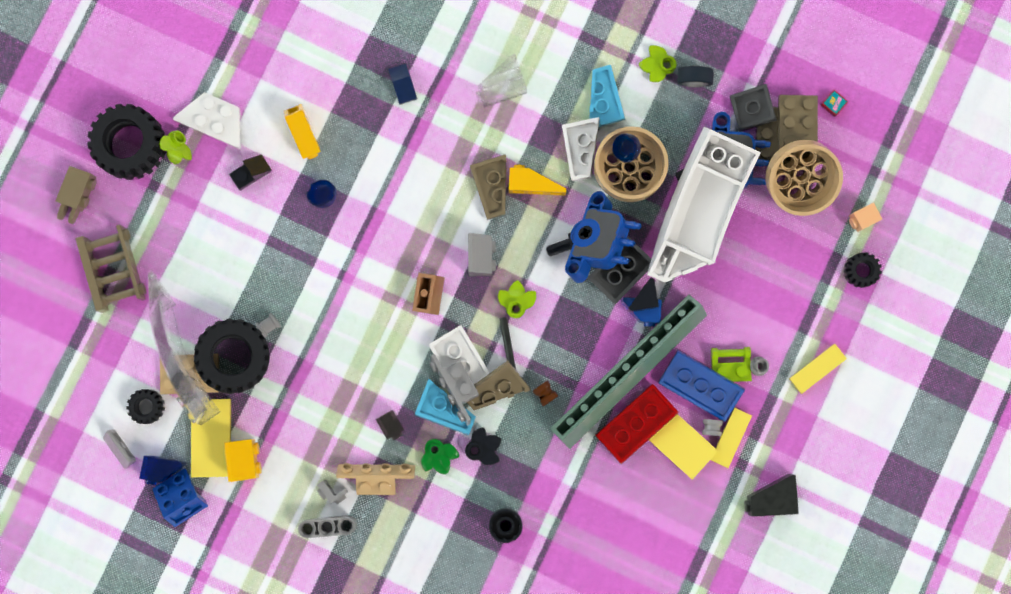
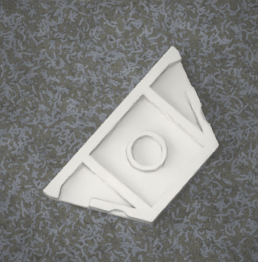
[173,92,241,149]

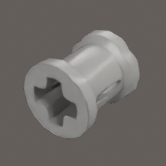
[255,313,281,338]

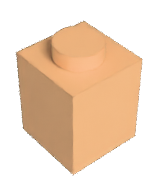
[849,202,882,232]

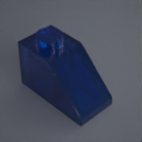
[139,455,187,485]

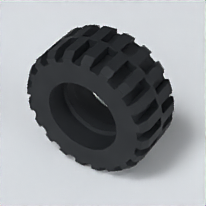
[87,104,166,180]
[194,318,270,394]

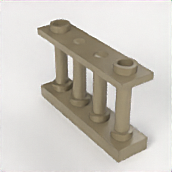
[75,225,147,313]

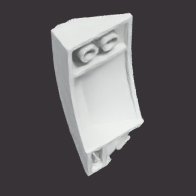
[647,127,761,282]

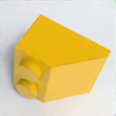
[224,439,262,482]

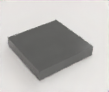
[730,84,777,132]

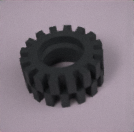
[844,252,882,288]
[126,389,165,424]

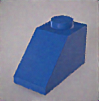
[621,297,662,327]

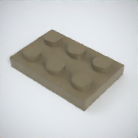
[778,95,818,153]

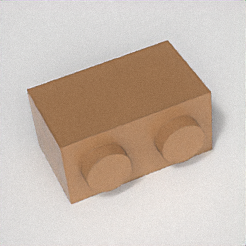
[412,273,445,315]

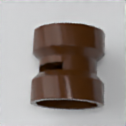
[532,380,558,407]

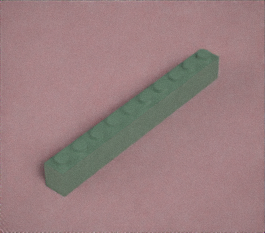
[550,294,707,449]

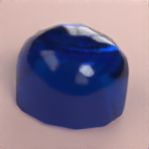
[612,133,641,163]
[306,180,337,209]

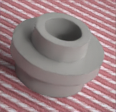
[750,357,769,376]

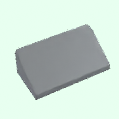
[103,430,136,469]

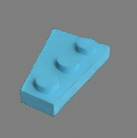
[589,65,625,127]
[415,379,476,436]

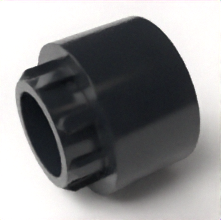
[489,508,523,543]

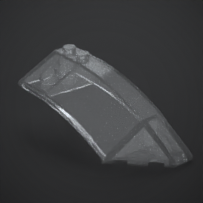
[148,271,220,425]

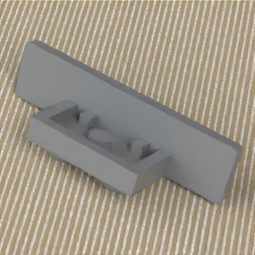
[429,354,479,426]

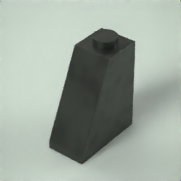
[744,474,799,517]

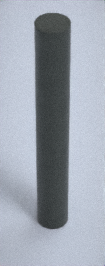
[499,317,516,369]

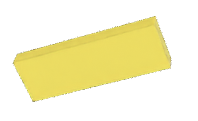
[789,344,847,394]
[711,407,752,468]

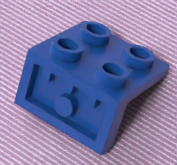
[152,468,208,527]

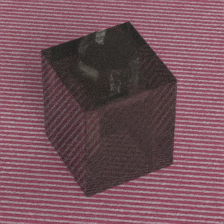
[376,410,405,441]

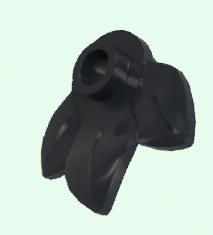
[465,427,502,465]

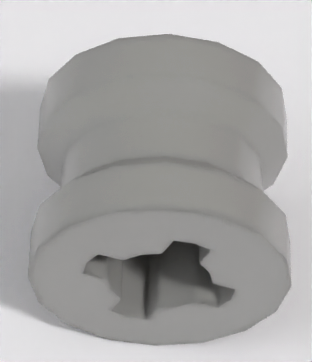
[702,419,723,436]

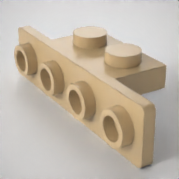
[336,463,415,495]

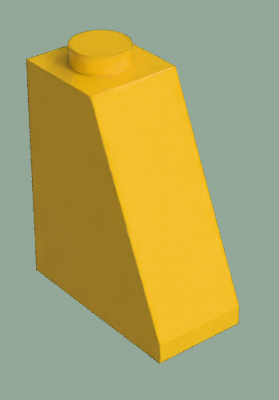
[284,104,321,160]

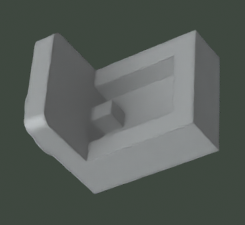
[317,480,348,504]

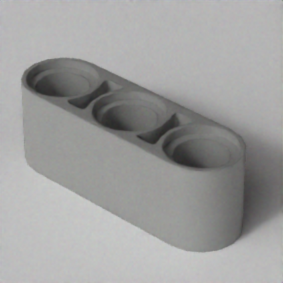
[298,516,357,538]

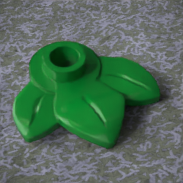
[421,439,459,475]

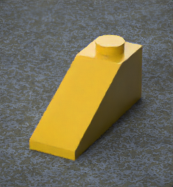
[509,165,566,196]

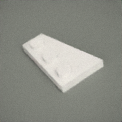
[562,117,600,181]

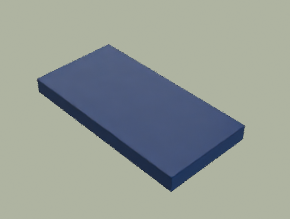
[658,350,745,422]

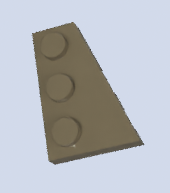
[470,154,506,220]
[467,360,531,410]

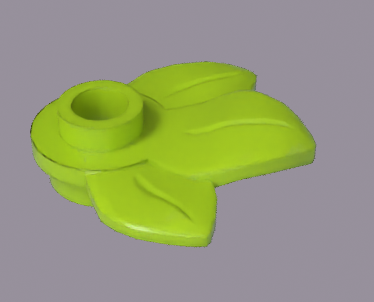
[639,45,677,82]
[159,130,192,165]
[498,280,536,318]

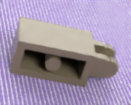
[55,166,96,224]

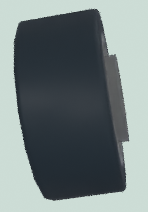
[677,66,714,87]

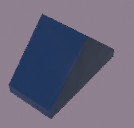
[388,63,417,105]

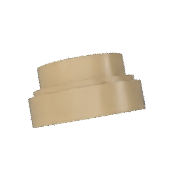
[594,127,668,202]
[765,140,843,216]

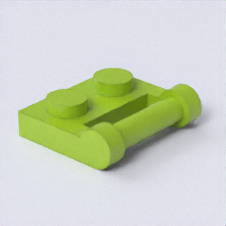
[711,347,752,382]

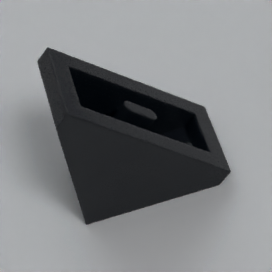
[627,277,659,313]

